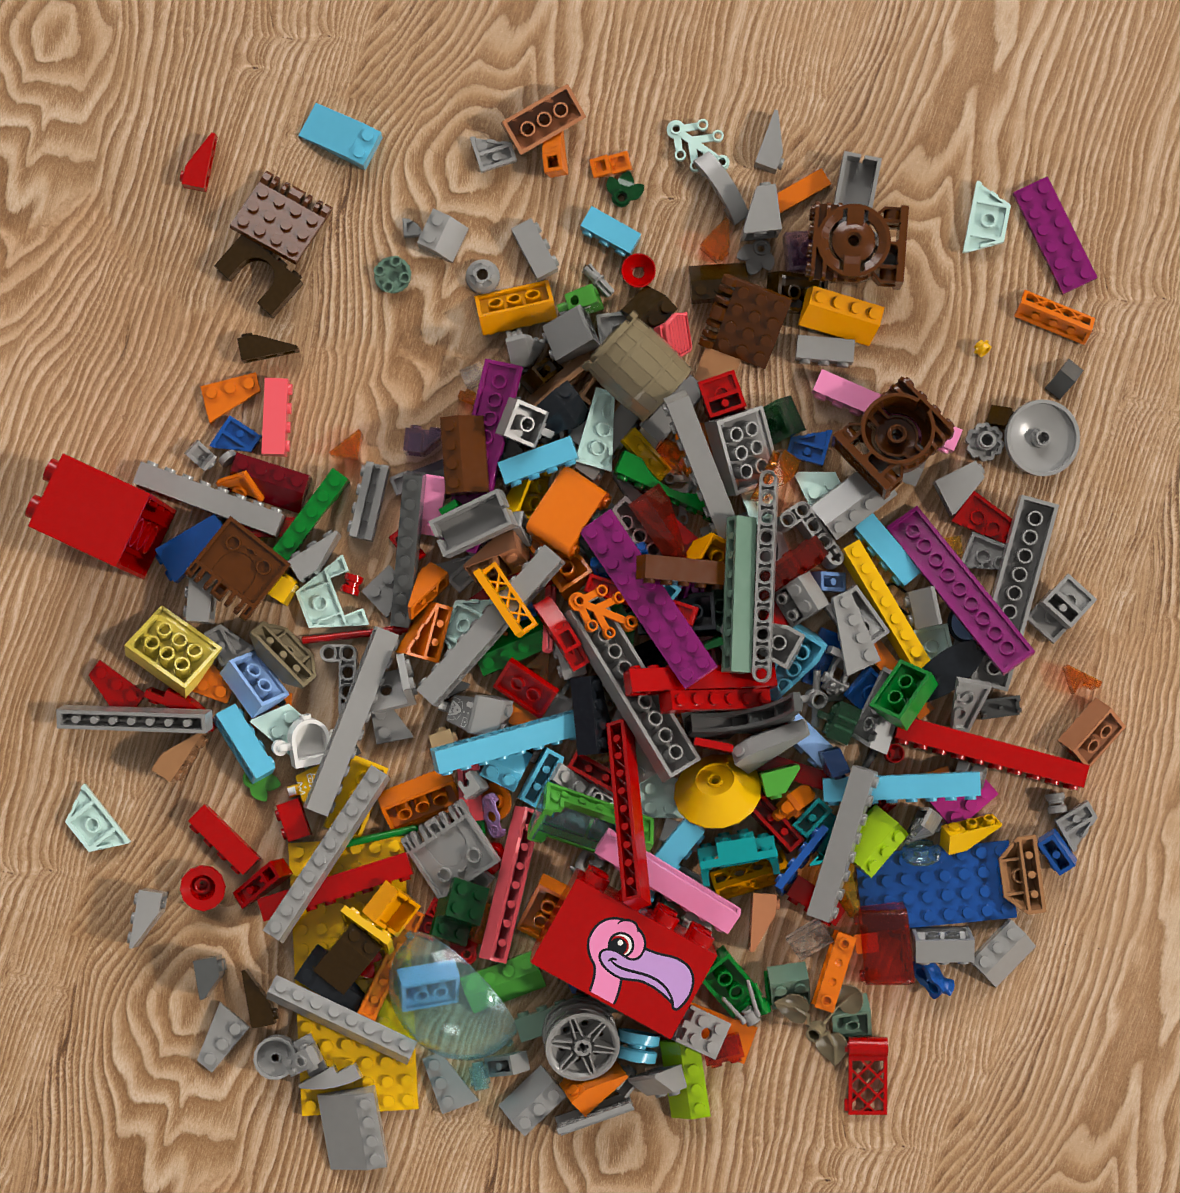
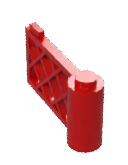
[844,1037,888,1115]

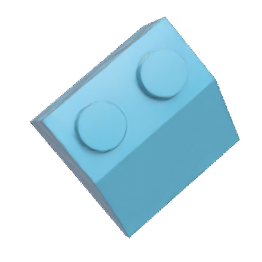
[480,751,533,792]

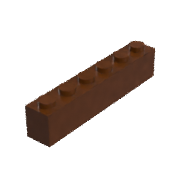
[636,554,725,590]

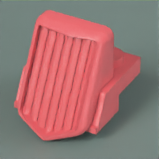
[653,312,692,357]

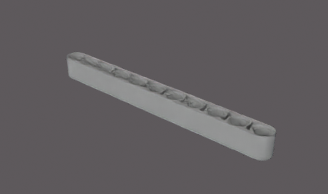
[752,470,779,683]

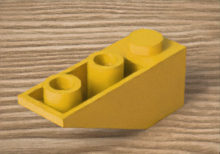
[940,814,1002,855]

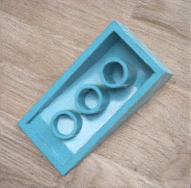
[298,103,383,170]

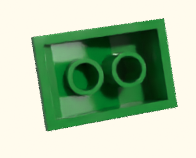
[703,945,763,1018]

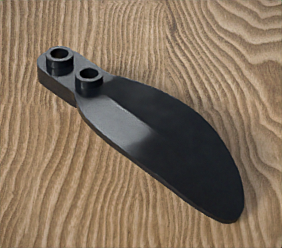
[922,639,986,702]

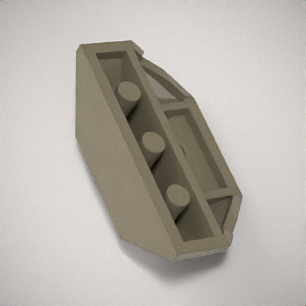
[249,621,317,689]

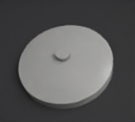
[1004,399,1080,476]

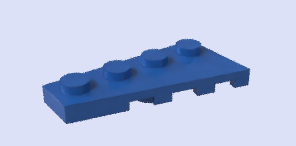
[774,825,829,897]

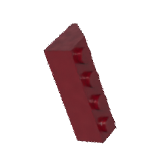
[228,452,312,513]

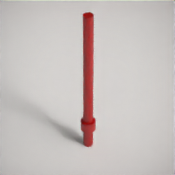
[302,626,410,644]

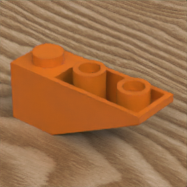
[542,131,568,178]

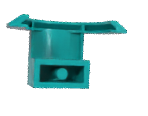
[792,797,836,867]

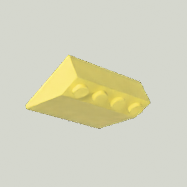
[124,605,222,698]

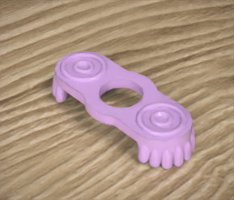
[482,792,506,838]

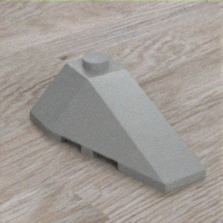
[505,334,545,375]

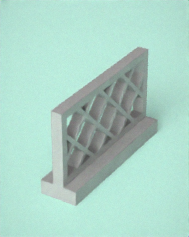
[555,1094,635,1136]

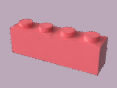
[261,378,293,457]

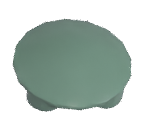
[374,256,411,294]

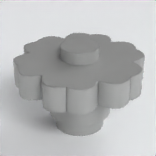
[965,422,1004,462]

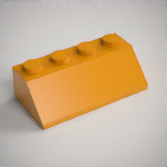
[474,280,557,336]
[798,286,885,346]

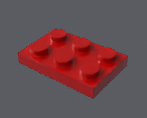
[493,657,559,719]

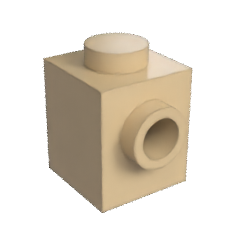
[428,726,459,748]

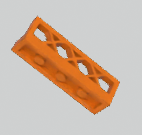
[1014,290,1095,345]

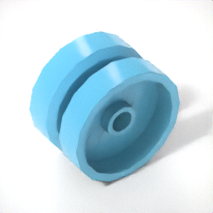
[617,1028,660,1064]

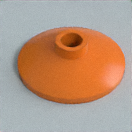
[483,782,512,821]

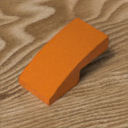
[589,151,633,178]

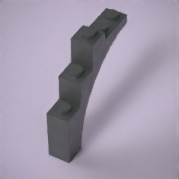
[684,692,803,739]

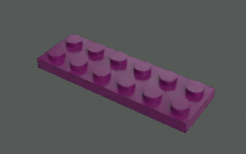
[1013,176,1098,295]

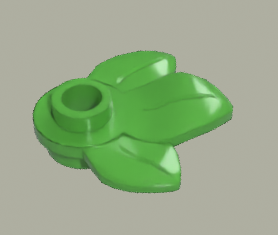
[243,773,281,801]

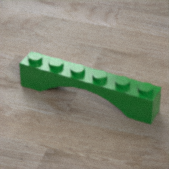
[613,451,712,523]
[273,468,350,561]

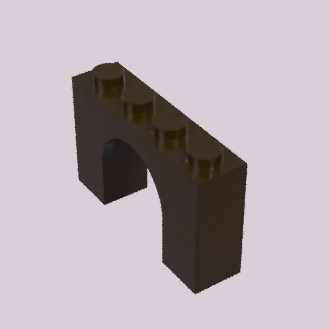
[214,235,303,318]

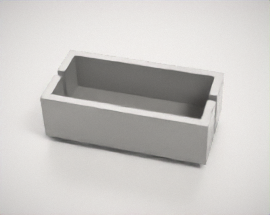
[831,151,882,231]
[428,488,518,558]

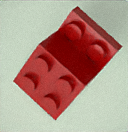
[697,370,747,421]

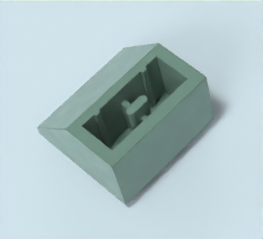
[767,961,811,1010]

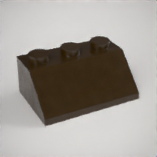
[689,262,748,304]

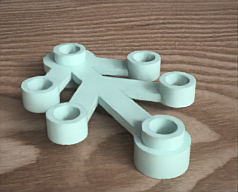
[667,119,730,173]

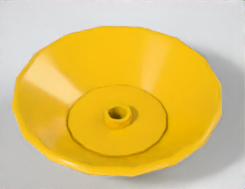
[674,755,762,828]

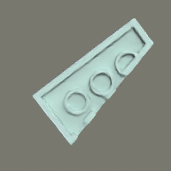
[576,387,615,472]

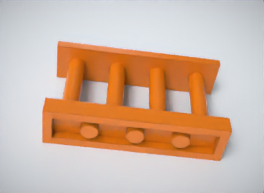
[811,929,857,1013]

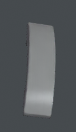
[693,151,748,225]

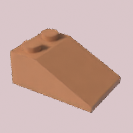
[748,891,780,952]

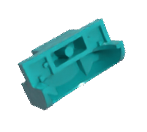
[697,829,780,887]

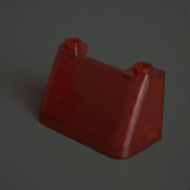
[853,902,915,985]

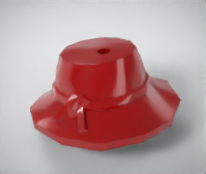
[180,865,226,911]

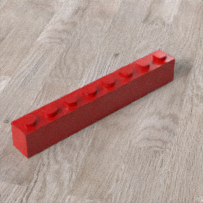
[623,663,778,696]
[257,852,414,921]

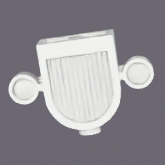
[271,713,334,769]

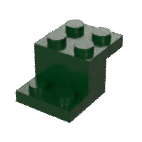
[429,877,490,947]

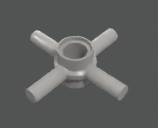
[800,669,844,728]

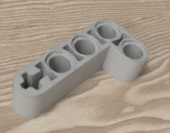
[777,501,844,570]
[320,644,358,714]

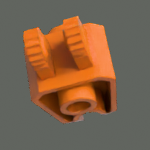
[772,784,815,821]

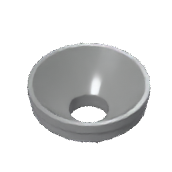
[466,259,500,294]

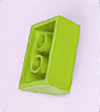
[853,804,909,878]

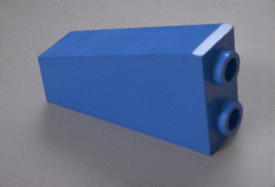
[155,514,222,583]

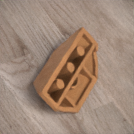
[998,835,1047,915]

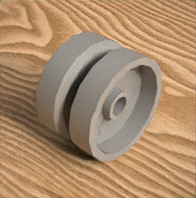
[253,1034,297,1080]

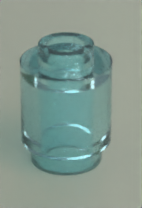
[468,1061,491,1091]

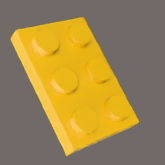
[340,905,394,955]

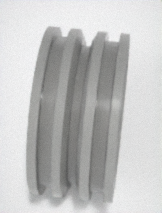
[542,997,620,1081]

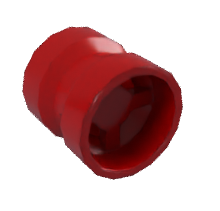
[340,572,364,596]
[883,744,905,763]

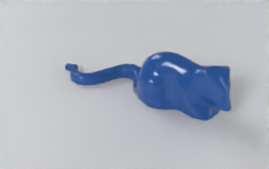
[887,931,955,999]

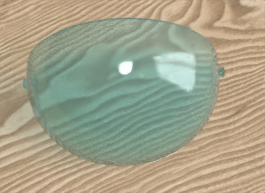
[388,931,517,1061]

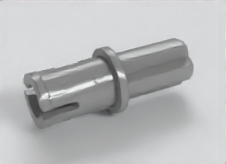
[582,263,614,297]

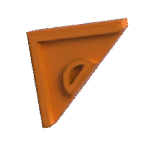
[216,470,265,502]

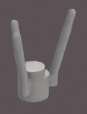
[722,979,761,1027]

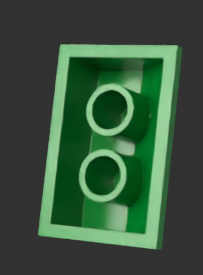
[869,659,938,731]

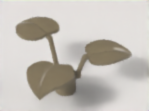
[774,984,863,1066]

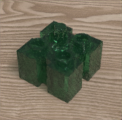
[816,701,862,746]

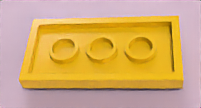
[323,755,389,838]

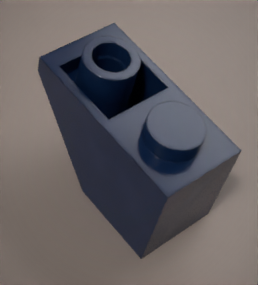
[818,746,850,780]

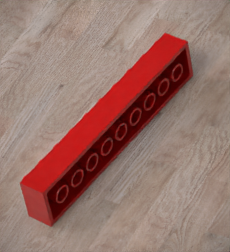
[892,719,1090,791]

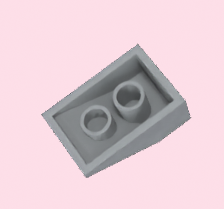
[823,585,890,643]

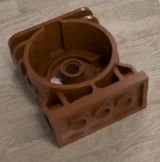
[805,201,909,290]
[832,377,955,500]

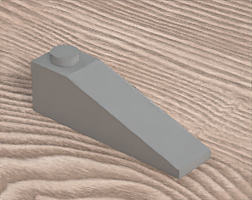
[719,619,806,670]
[732,718,810,774]
[903,807,943,843]

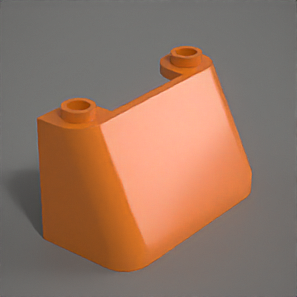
[526,467,612,561]

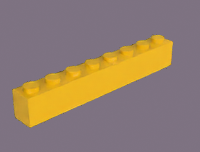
[841,540,930,668]

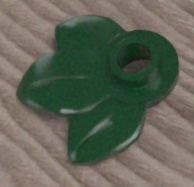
[606,171,644,208]

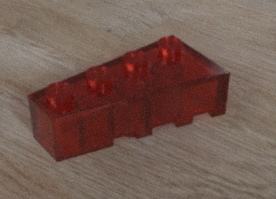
[754,535,829,601]

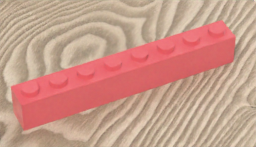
[479,806,542,964]

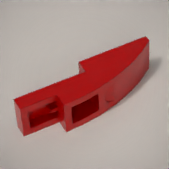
[533,596,590,672]
[144,687,217,732]

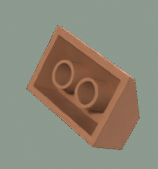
[1058,697,1126,768]

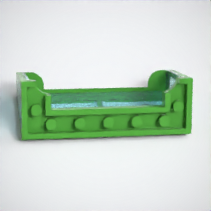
[527,781,654,853]

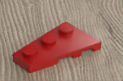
[88,660,145,707]

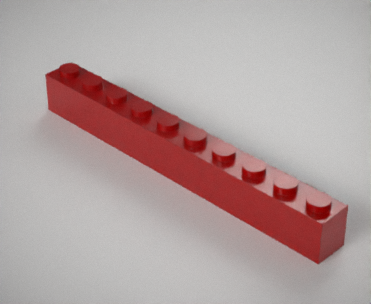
[606,718,651,910]

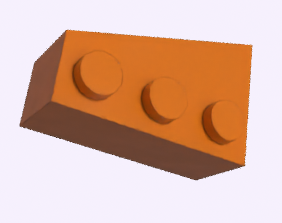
[395,602,453,663]

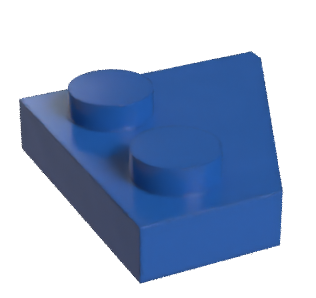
[209,415,262,453]
[786,430,833,466]

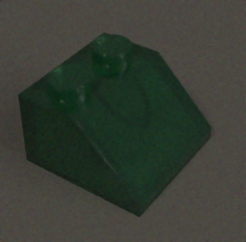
[763,395,806,446]

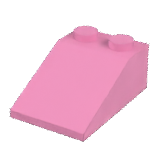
[421,474,446,536]

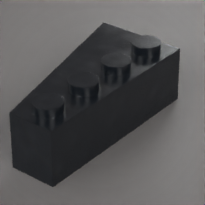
[570,675,611,755]

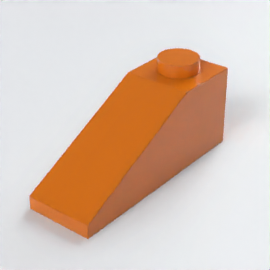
[408,562,449,620]

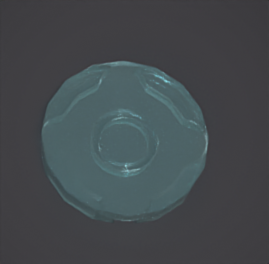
[902,839,941,866]

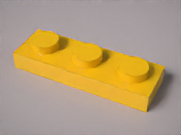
[620,427,672,482]

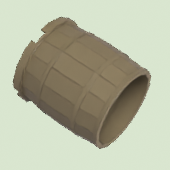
[581,310,692,422]

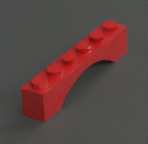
[659,689,771,714]

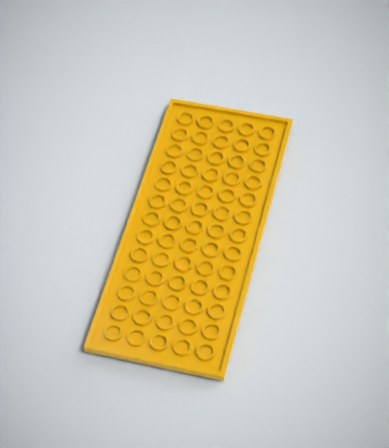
[288,836,419,1116]

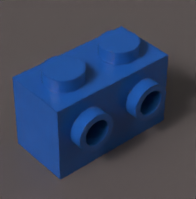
[1037,828,1077,876]

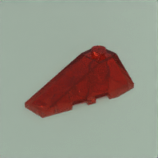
[627,483,687,558]

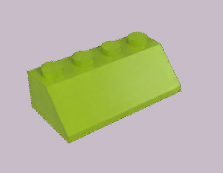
[660,1039,711,1119]

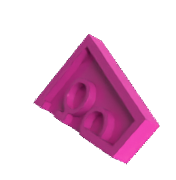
[929,779,998,824]

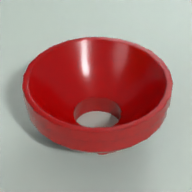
[621,253,656,288]

